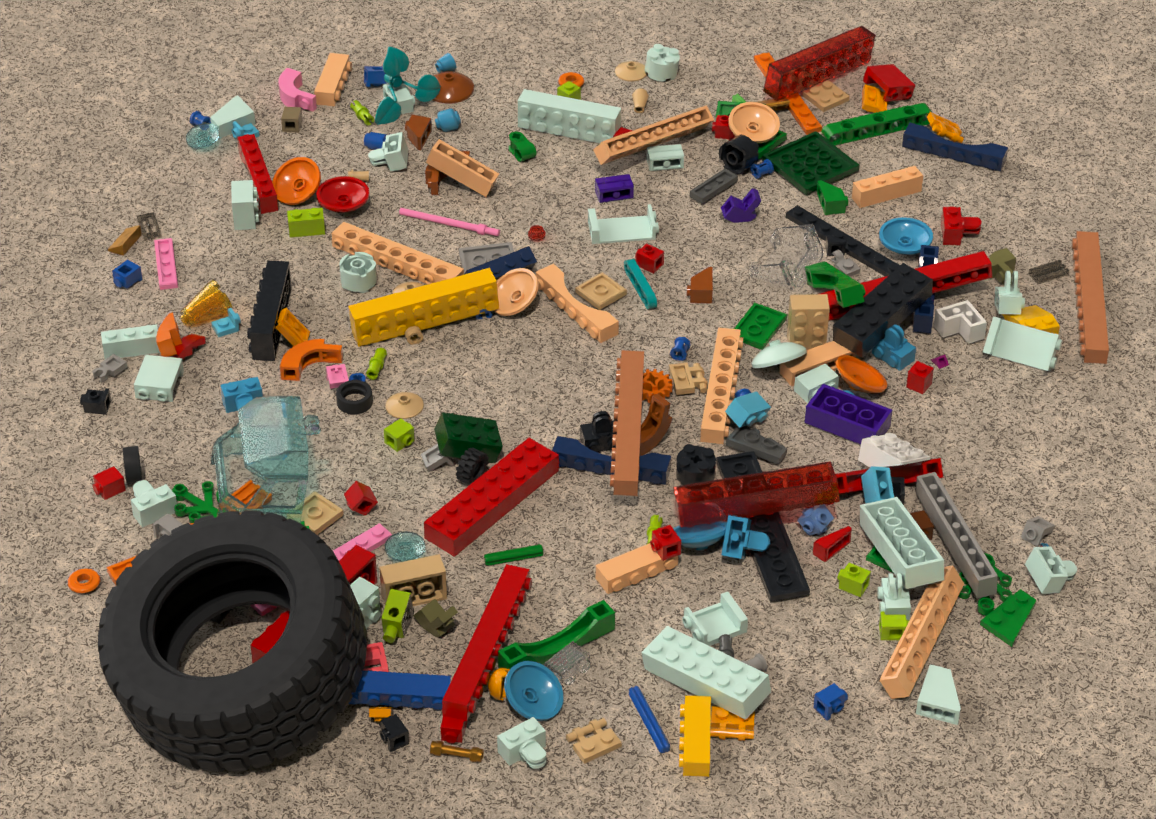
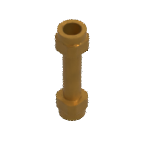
[430,741,484,762]

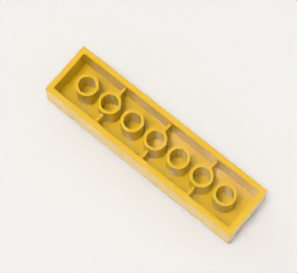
[348,268,499,347]

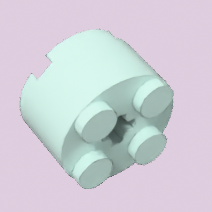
[645,44,680,82]
[339,252,377,293]

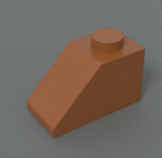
[405,115,432,151]
[687,267,713,304]

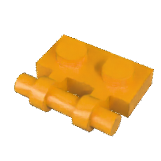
[927,112,964,143]
[710,706,755,741]

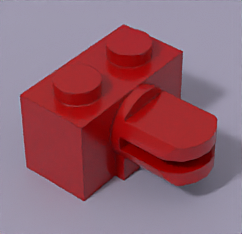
[941,206,982,245]

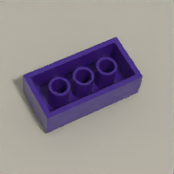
[805,384,893,444]

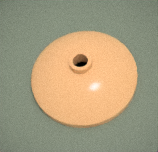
[729,102,780,143]
[494,268,539,316]

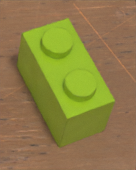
[287,208,325,238]

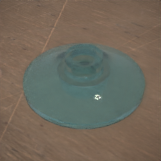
[186,123,219,149]
[385,531,425,562]

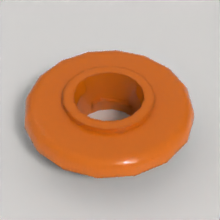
[558,72,585,87]
[68,568,100,593]

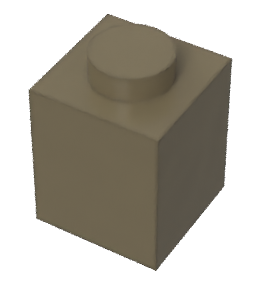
[281,107,302,133]

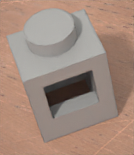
[152,513,183,539]

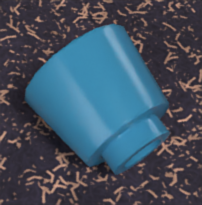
[435,53,457,73]

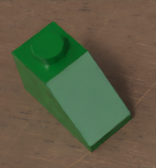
[817,180,849,215]

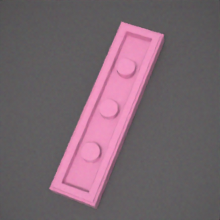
[154,238,178,290]

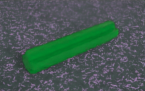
[484,544,543,566]

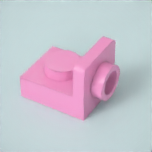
[326,364,349,389]

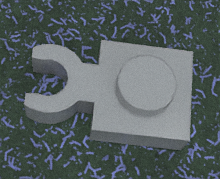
[93,354,127,382]

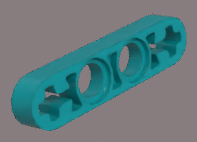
[624,259,657,310]

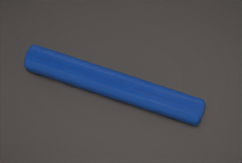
[629,686,670,753]

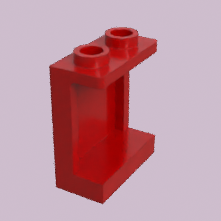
[862,64,916,102]

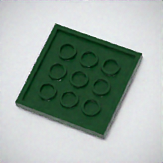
[762,131,860,195]

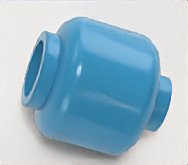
[435,108,461,132]

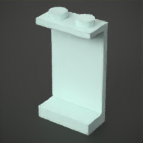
[588,204,659,244]
[983,316,1063,372]

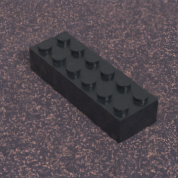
[247,260,292,361]
[833,263,933,358]

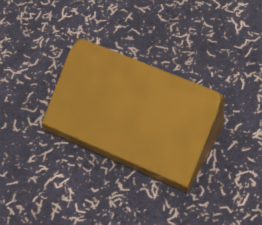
[758,98,790,111]
[108,225,142,256]

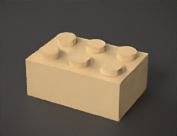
[787,294,830,350]
[379,554,447,606]

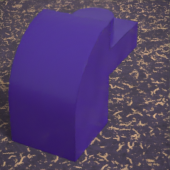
[721,188,761,223]

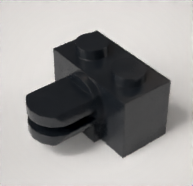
[580,411,618,452]

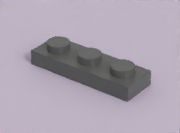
[689,169,738,204]

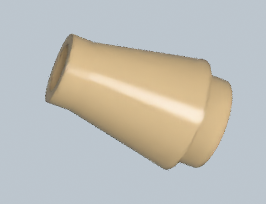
[632,88,649,113]

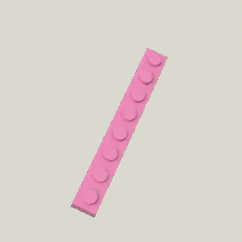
[250,523,392,616]

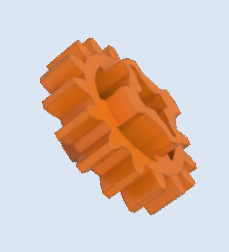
[642,369,673,403]

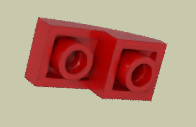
[170,334,206,360]

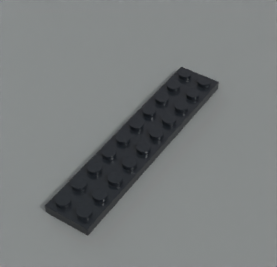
[716,451,810,602]

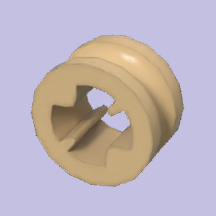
[405,326,423,345]

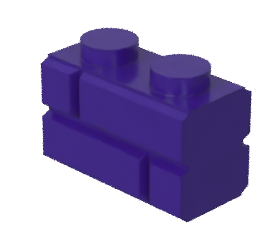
[595,174,634,203]

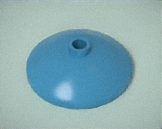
[879,217,933,255]
[673,520,727,550]
[504,661,564,721]

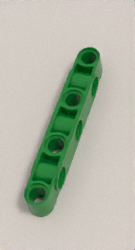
[821,103,933,146]

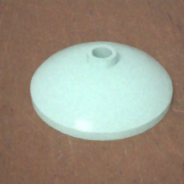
[751,340,807,368]

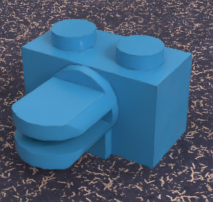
[872,325,916,371]
[220,377,264,419]
[721,515,770,560]

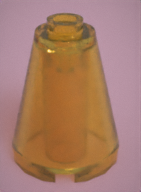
[179,280,232,327]

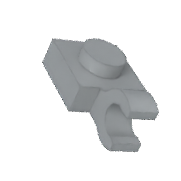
[831,250,861,277]

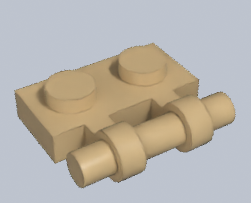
[669,362,708,395]
[566,718,622,764]

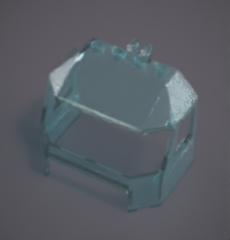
[210,396,321,523]

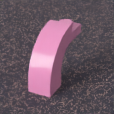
[278,68,317,112]

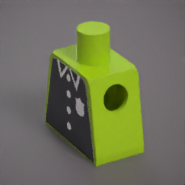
[381,589,414,643]

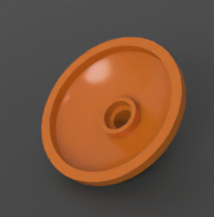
[272,157,321,205]
[836,355,887,393]

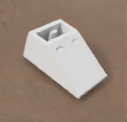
[858,433,930,467]

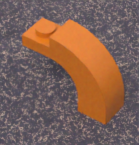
[280,339,343,381]

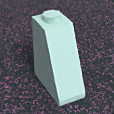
[210,95,256,138]
[916,664,961,725]

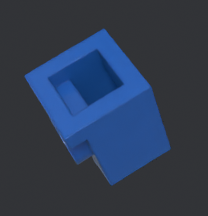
[364,66,387,87]
[112,259,142,289]
[813,683,848,721]

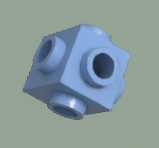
[798,502,834,536]

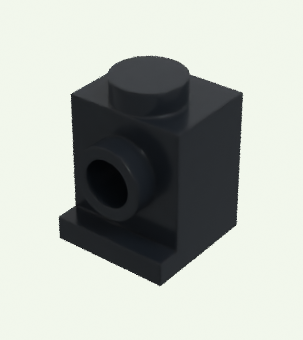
[80,388,111,415]
[379,714,409,753]

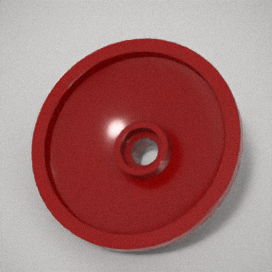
[316,176,369,213]

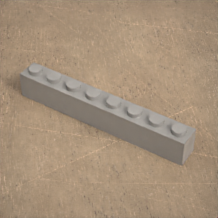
[916,472,998,599]

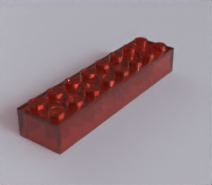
[763,25,876,101]
[673,461,840,528]

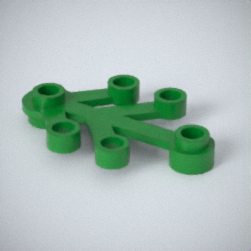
[172,481,230,523]
[959,553,1012,616]

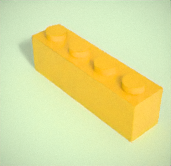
[679,696,711,777]

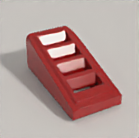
[813,526,852,562]

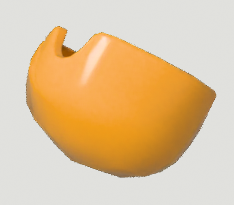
[488,668,510,701]

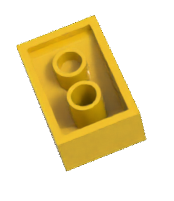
[1002,305,1060,334]

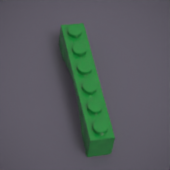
[805,261,865,308]
[498,600,615,669]

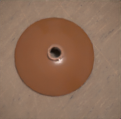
[432,71,474,104]

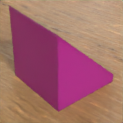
[930,354,949,369]

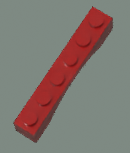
[237,134,278,214]
[821,458,944,495]

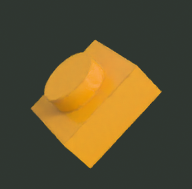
[369,707,392,721]

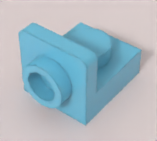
[231,121,260,139]
[211,308,241,337]

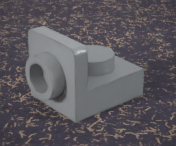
[421,444,455,471]
[1021,516,1055,546]

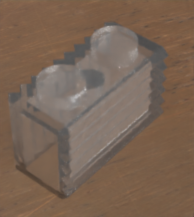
[543,641,590,689]

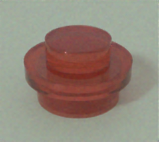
[528,225,546,241]

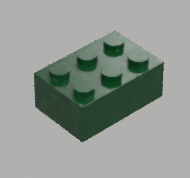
[434,412,503,463]

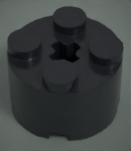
[719,134,759,174]
[676,444,716,489]

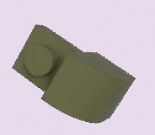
[989,248,1016,286]
[413,599,458,637]

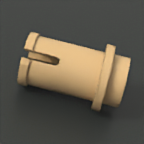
[348,170,369,182]

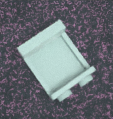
[134,355,184,402]
[682,592,748,646]

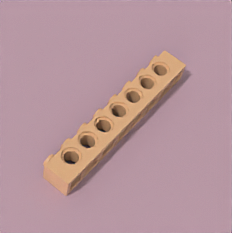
[593,105,714,165]
[331,222,464,285]
[700,327,743,444]
[879,565,964,699]

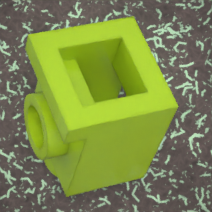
[879,611,910,640]

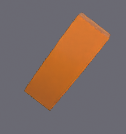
[156,312,182,357]

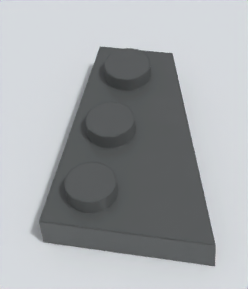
[726,425,787,464]

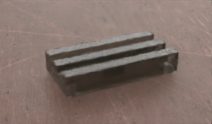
[137,212,162,241]
[1028,260,1070,284]

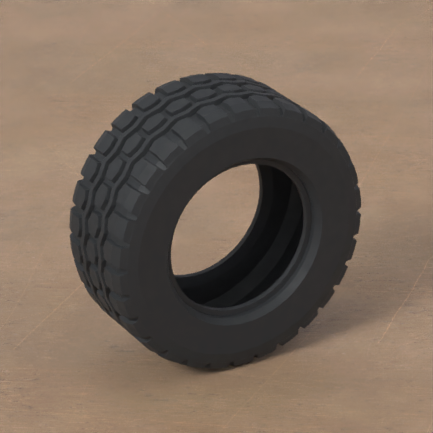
[98,511,367,772]

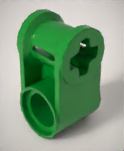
[508,131,537,162]

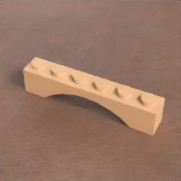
[536,264,619,343]

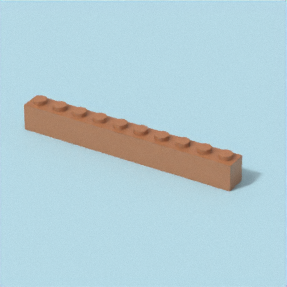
[1072,231,1109,364]
[610,350,644,496]

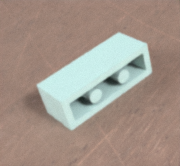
[101,324,160,360]

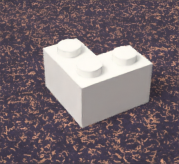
[934,300,987,344]

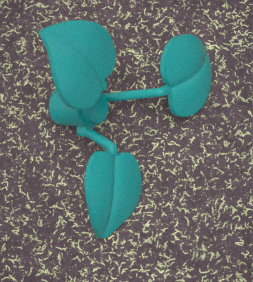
[375,46,441,125]

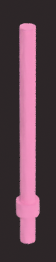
[399,208,500,236]

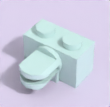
[368,132,409,172]
[994,271,1025,315]
[131,480,177,528]
[1025,546,1077,594]
[877,573,911,620]
[497,717,546,769]

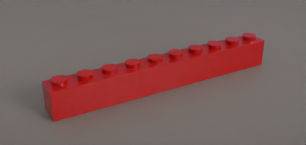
[820,251,992,320]
[442,564,532,721]

